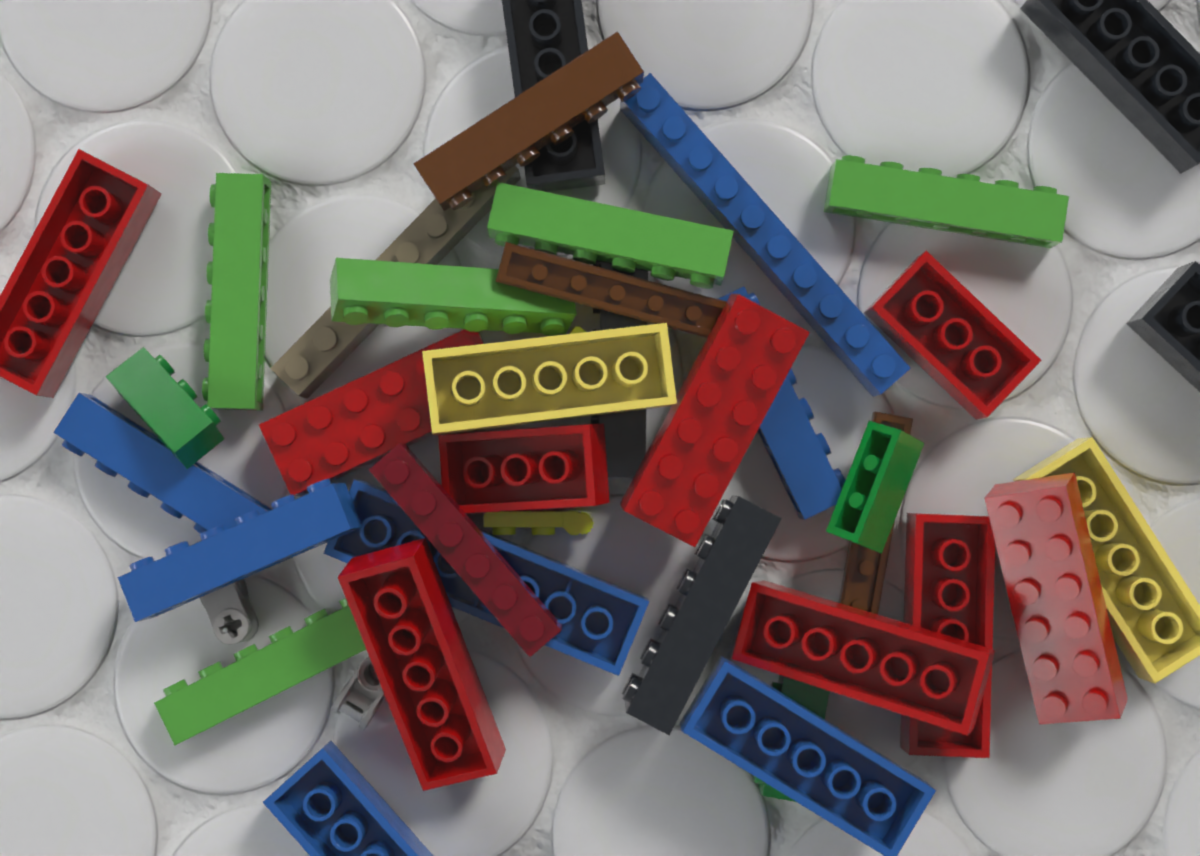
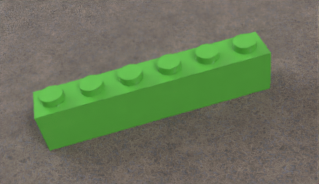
[824,155,1069,248]
[202,173,271,411]
[487,182,734,289]
[330,258,577,336]
[154,598,366,745]

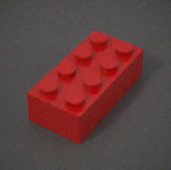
[864,251,1042,420]
[438,423,610,513]

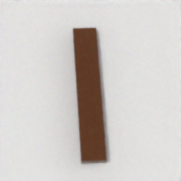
[495,242,727,338]
[838,411,913,614]

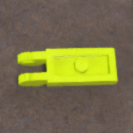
[484,510,594,535]

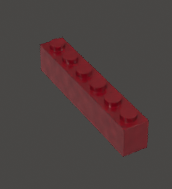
[369,443,562,657]

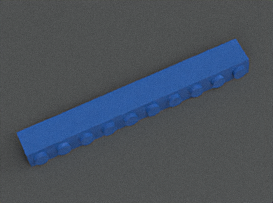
[620,73,911,397]

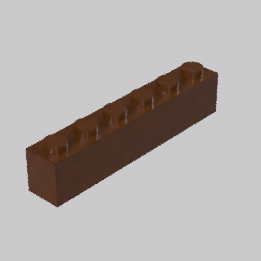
[413,31,644,211]

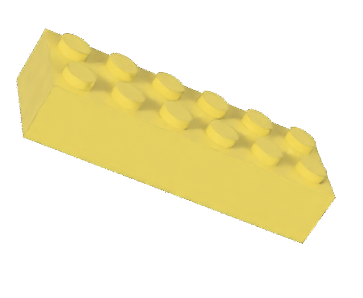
[422,323,677,435]
[1013,437,1200,684]

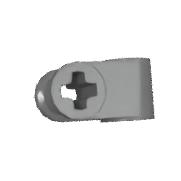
[200,579,259,645]
[331,656,385,730]

